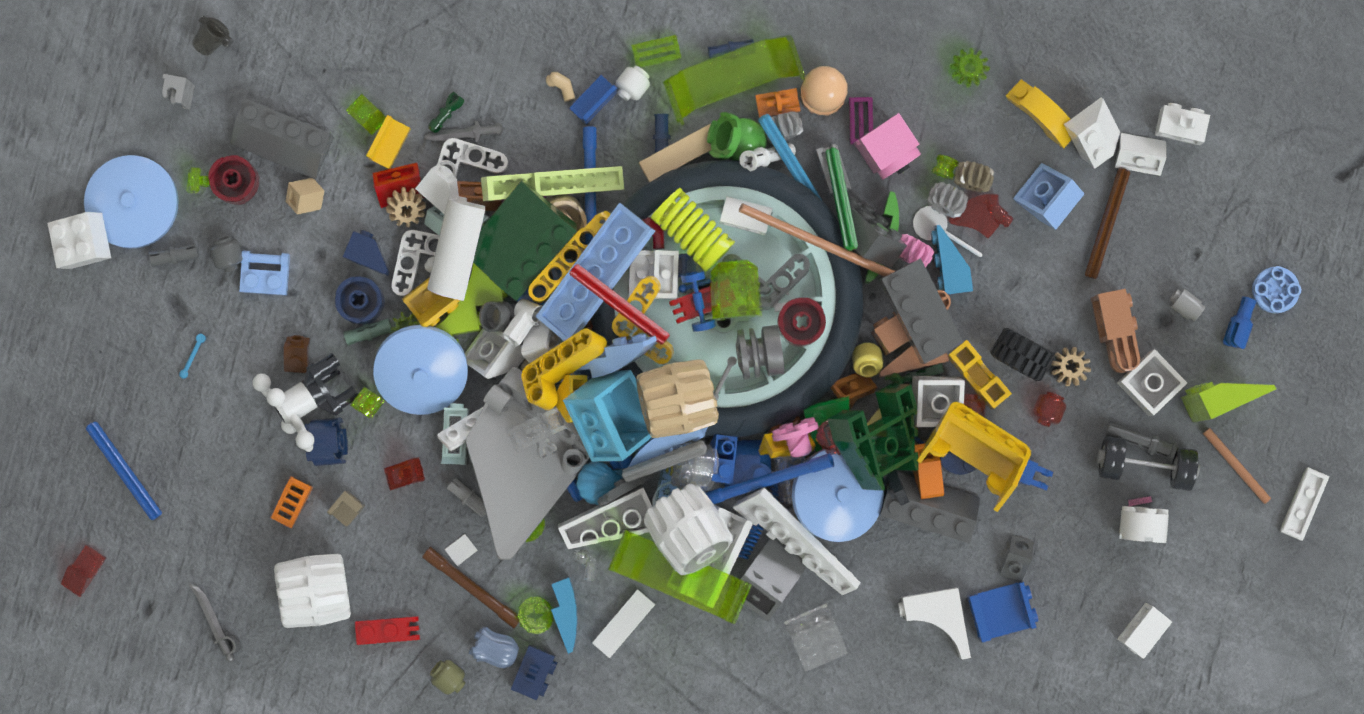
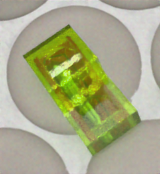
[350,387,386,419]

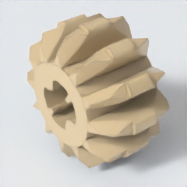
[386,187,426,228]
[1051,347,1091,387]

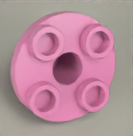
[772,417,819,458]

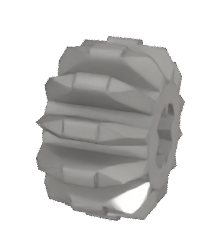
[765,111,803,143]
[927,182,968,218]

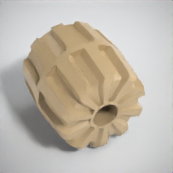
[636,359,719,438]

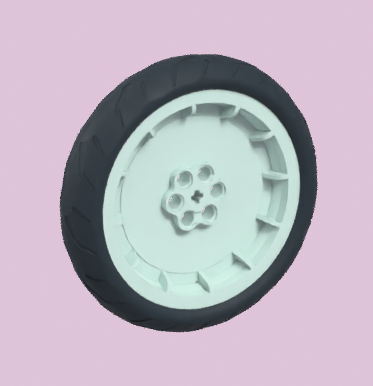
[590,160,863,437]

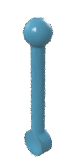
[179,334,206,379]

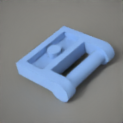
[239,250,290,296]

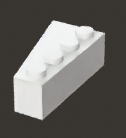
[558,485,652,549]

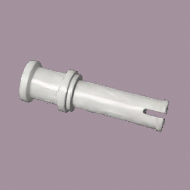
[740,143,796,172]

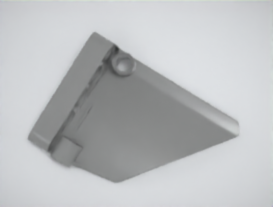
[466,367,590,560]

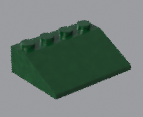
[473,180,577,301]

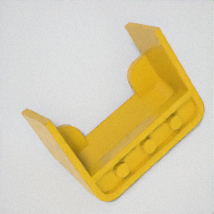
[917,402,1031,512]

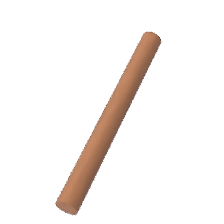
[1202,427,1271,504]

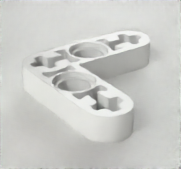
[437,138,508,178]
[392,230,439,297]

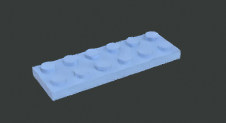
[535,203,655,341]

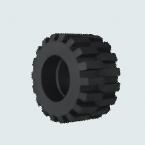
[990,328,1055,381]

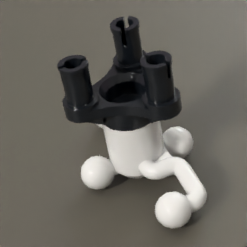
[252,353,358,452]

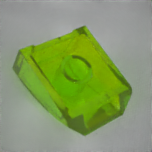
[711,260,762,321]

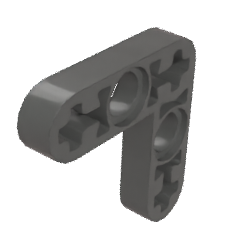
[721,254,810,310]

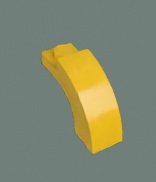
[1006,79,1072,149]

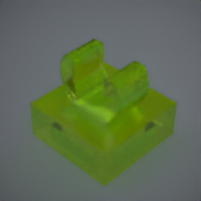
[187,167,210,194]

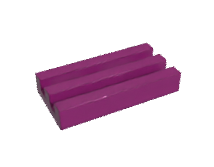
[849,97,873,145]

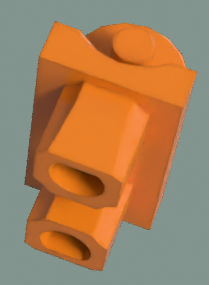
[755,88,801,118]

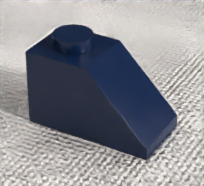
[343,230,390,276]

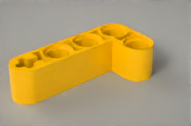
[521,329,607,410]

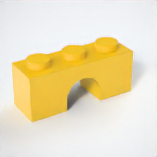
[948,340,1012,410]

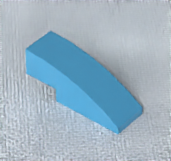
[551,577,578,654]

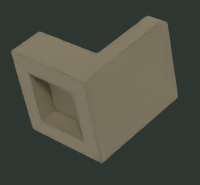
[327,491,365,526]

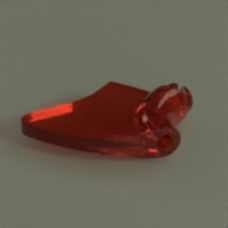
[949,194,1013,239]

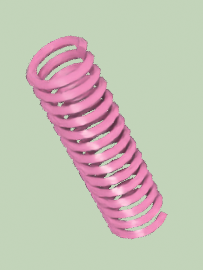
[1128,496,1152,506]

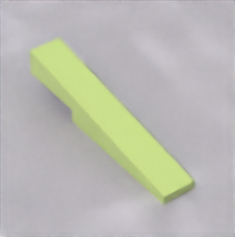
[481,166,624,201]

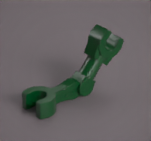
[884,363,945,384]

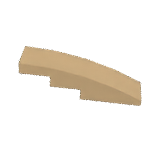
[638,120,718,182]

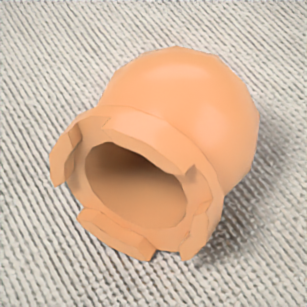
[801,66,848,116]

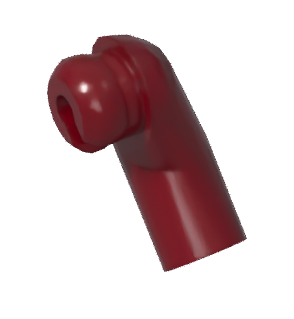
[642,217,665,250]

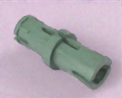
[344,318,393,346]

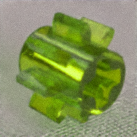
[391,312,420,331]

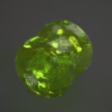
[931,154,959,180]

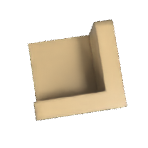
[285,178,324,214]

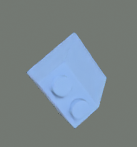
[1013,163,1084,230]

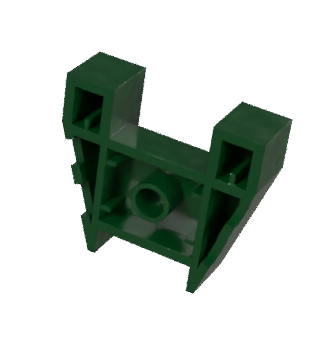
[827,384,919,491]

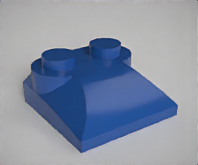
[725,440,772,487]

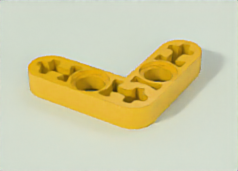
[612,276,674,364]

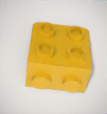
[402,277,460,327]

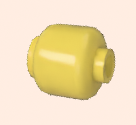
[852,343,883,377]

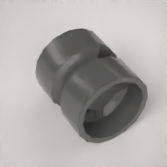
[479,301,517,332]

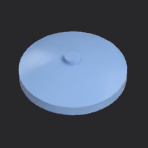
[84,155,179,248]
[373,325,468,415]
[792,447,884,542]

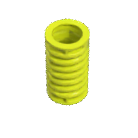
[650,188,735,272]

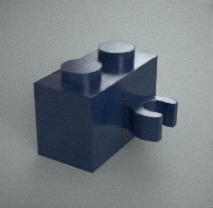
[511,645,558,700]

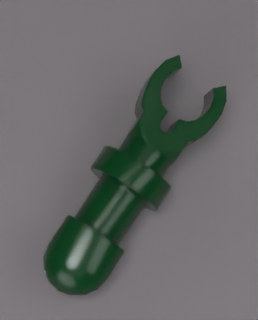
[428,92,464,133]

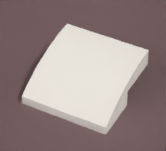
[628,250,679,299]

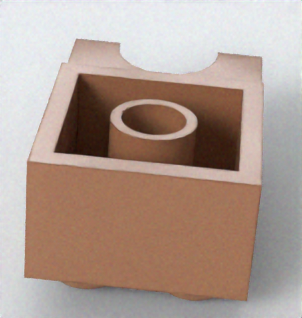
[1091,289,1140,373]
[871,290,951,356]

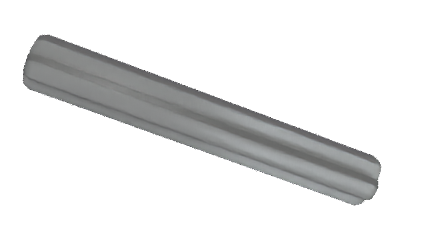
[622,441,707,482]

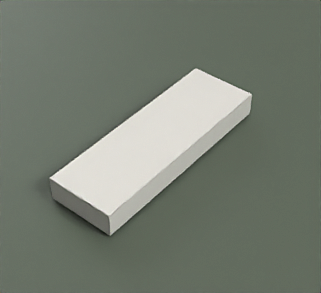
[1279,467,1330,541]
[592,589,655,658]

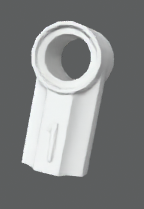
[502,299,543,347]

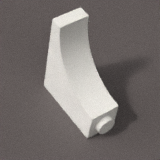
[898,587,971,659]

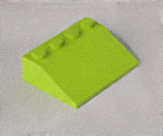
[1181,381,1276,422]

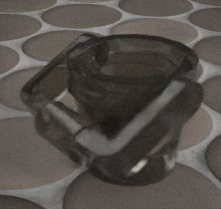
[192,15,234,56]

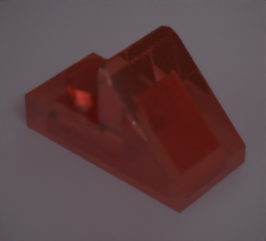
[384,457,425,491]
[61,545,107,597]

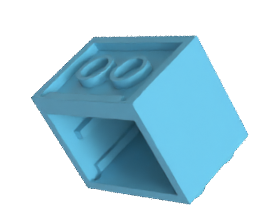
[563,370,652,462]

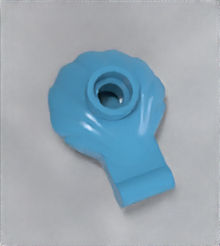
[576,462,623,505]

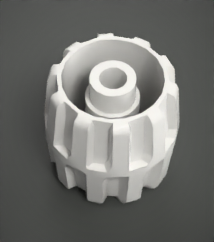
[644,484,733,575]
[274,554,351,628]

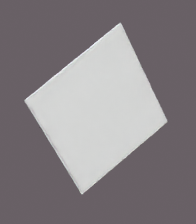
[445,534,478,566]

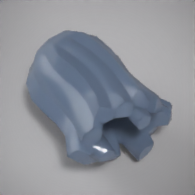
[469,627,519,668]

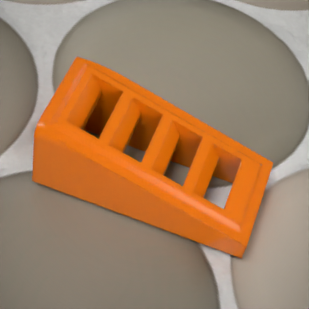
[271,476,313,529]

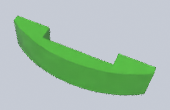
[864,191,899,284]

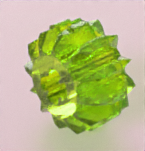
[950,48,990,88]

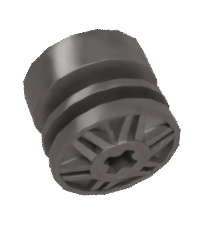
[735,325,784,379]

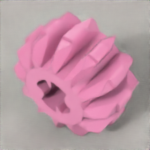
[899,234,934,268]

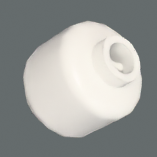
[616,66,650,101]

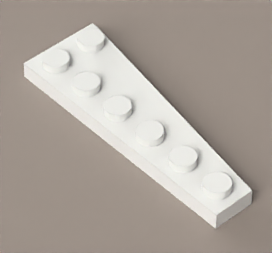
[733,488,861,595]

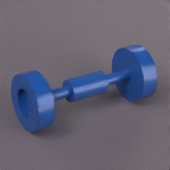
[681,270,716,332]

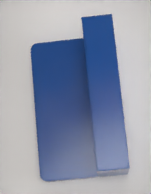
[569,75,618,125]

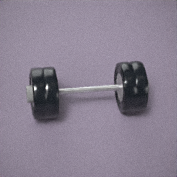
[1097,436,1200,491]

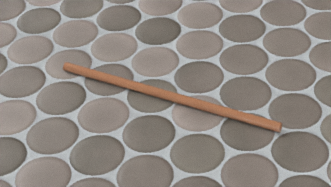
[739,203,895,277]

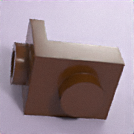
[283,335,310,373]

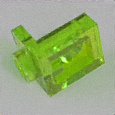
[346,94,386,135]

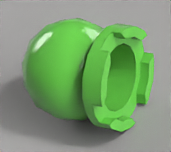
[707,112,767,163]

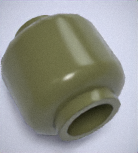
[430,660,465,695]

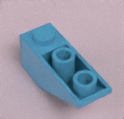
[931,225,973,294]

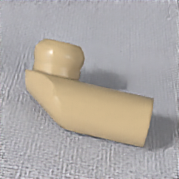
[546,72,575,102]

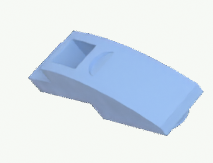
[576,334,657,378]
[629,427,708,467]

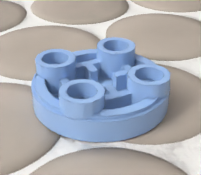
[1252,266,1301,313]

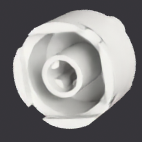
[1119,506,1169,543]

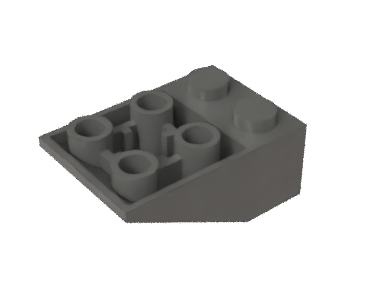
[849,196,907,268]
[730,538,807,621]

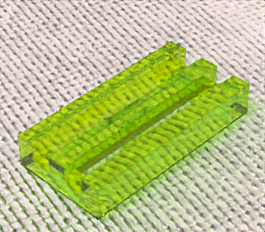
[631,35,682,68]

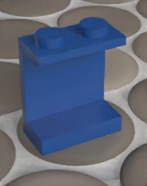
[967,582,1038,643]

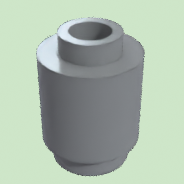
[1169,288,1205,321]

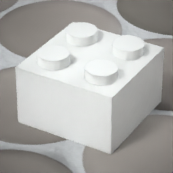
[48,212,111,269]
[1117,349,1187,416]
[912,376,965,427]

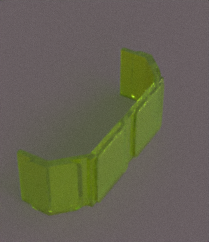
[663,35,805,125]
[608,530,752,624]

